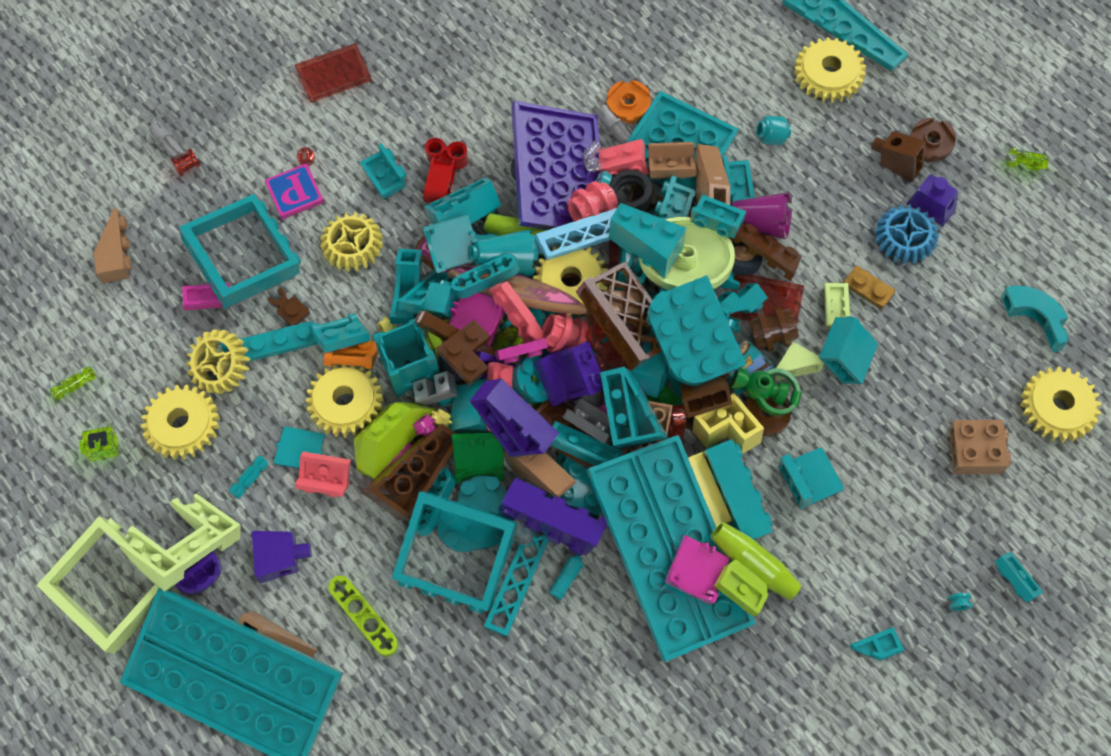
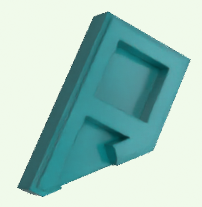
[850,627,905,661]

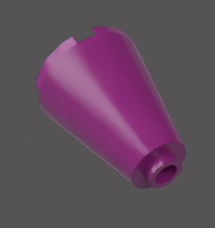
[731,193,792,239]

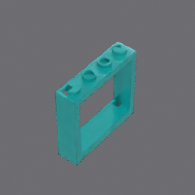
[179,194,301,309]
[391,491,519,613]

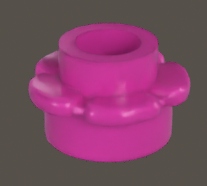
[413,414,435,436]

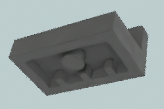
[563,399,612,445]

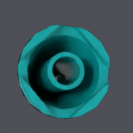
[470,230,538,277]

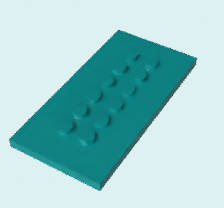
[586,435,756,662]
[120,588,344,756]

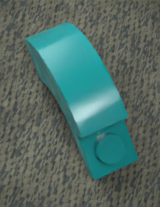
[389,248,422,325]
[1001,286,1068,352]

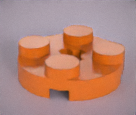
[607,80,651,124]

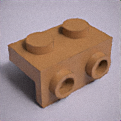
[648,142,696,179]

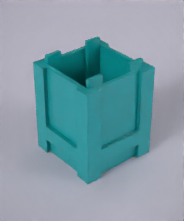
[373,318,439,398]

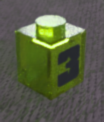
[79,426,119,462]

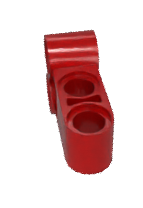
[423,138,469,203]

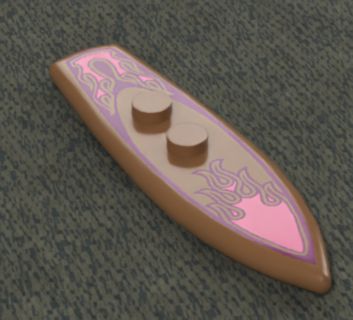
[448,263,587,314]

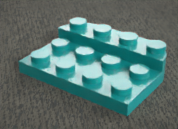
[646,275,747,386]

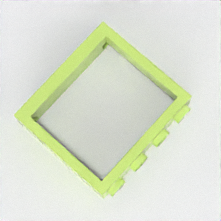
[37,516,175,654]

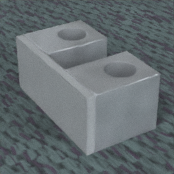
[412,371,458,405]

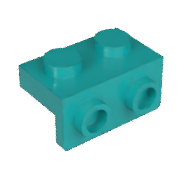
[360,143,407,200]
[722,156,755,205]
[653,175,696,219]
[691,195,746,239]

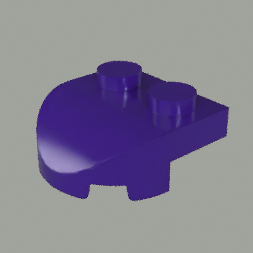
[174,551,222,596]

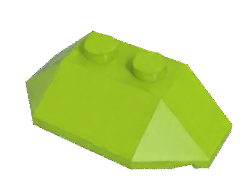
[353,402,438,479]

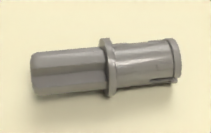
[595,105,631,144]
[149,121,183,159]

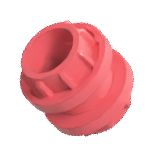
[568,181,618,222]
[542,313,593,353]

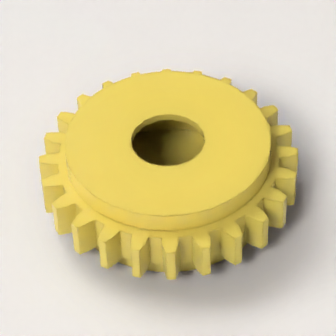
[794,37,866,103]
[533,246,608,317]
[306,364,384,438]
[1020,367,1102,443]
[141,385,220,460]

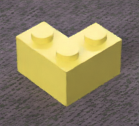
[693,393,764,454]

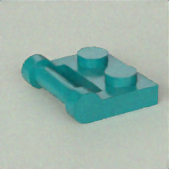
[309,313,370,353]

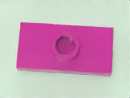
[182,283,232,311]

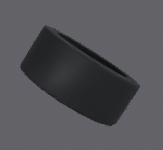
[609,170,652,212]

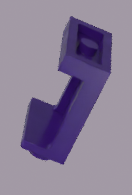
[534,341,603,407]

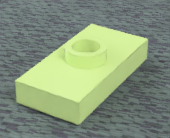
[823,283,850,329]

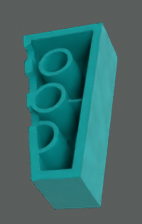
[703,439,773,539]

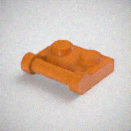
[324,341,378,369]

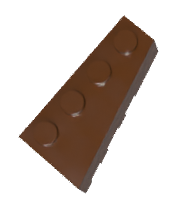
[361,424,456,520]

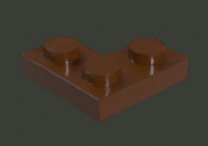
[437,320,490,386]

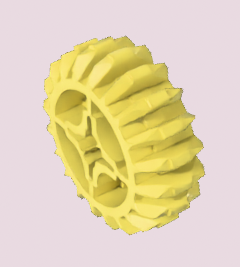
[320,212,383,273]
[186,329,251,394]

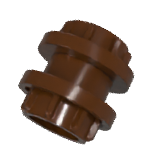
[749,306,799,352]

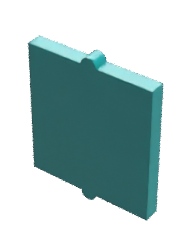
[273,426,325,469]

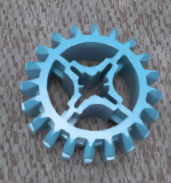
[875,204,939,265]

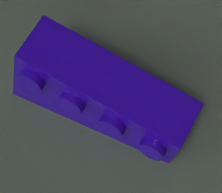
[498,478,607,556]

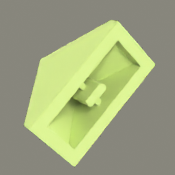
[774,342,824,381]

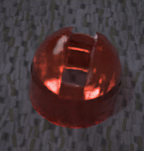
[297,147,315,166]

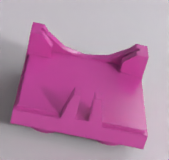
[449,292,505,346]
[664,535,730,605]

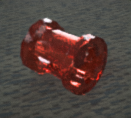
[170,148,200,177]

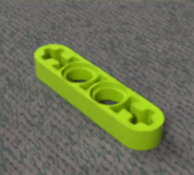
[328,575,399,657]

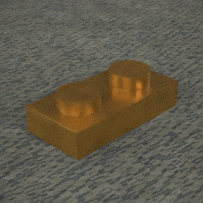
[843,265,896,310]

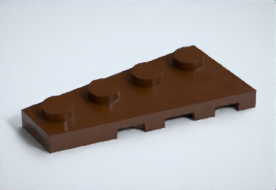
[729,222,802,281]

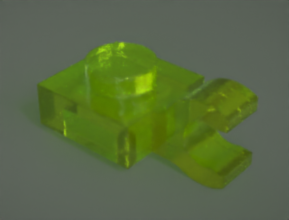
[1005,148,1049,171]

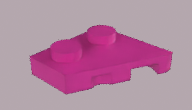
[495,338,548,364]

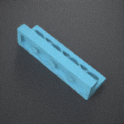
[535,208,617,260]

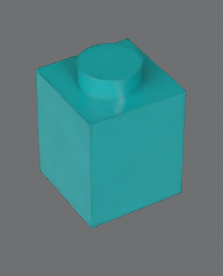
[423,280,459,319]

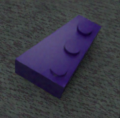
[470,379,559,457]

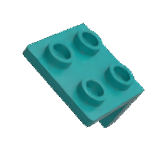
[778,447,844,510]

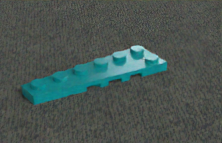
[782,0,908,72]

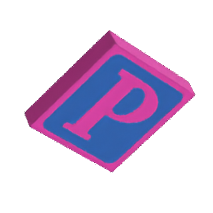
[265,163,324,220]

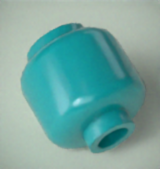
[756,115,792,145]

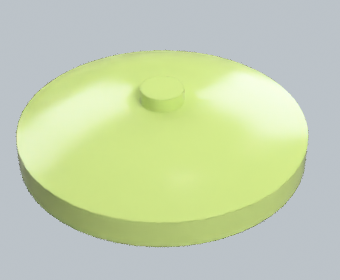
[639,217,735,290]

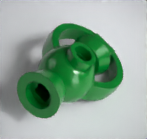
[730,368,802,416]

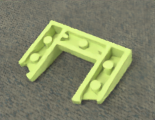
[120,494,240,592]

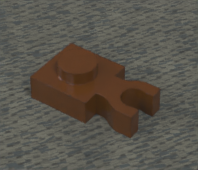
[267,288,310,326]

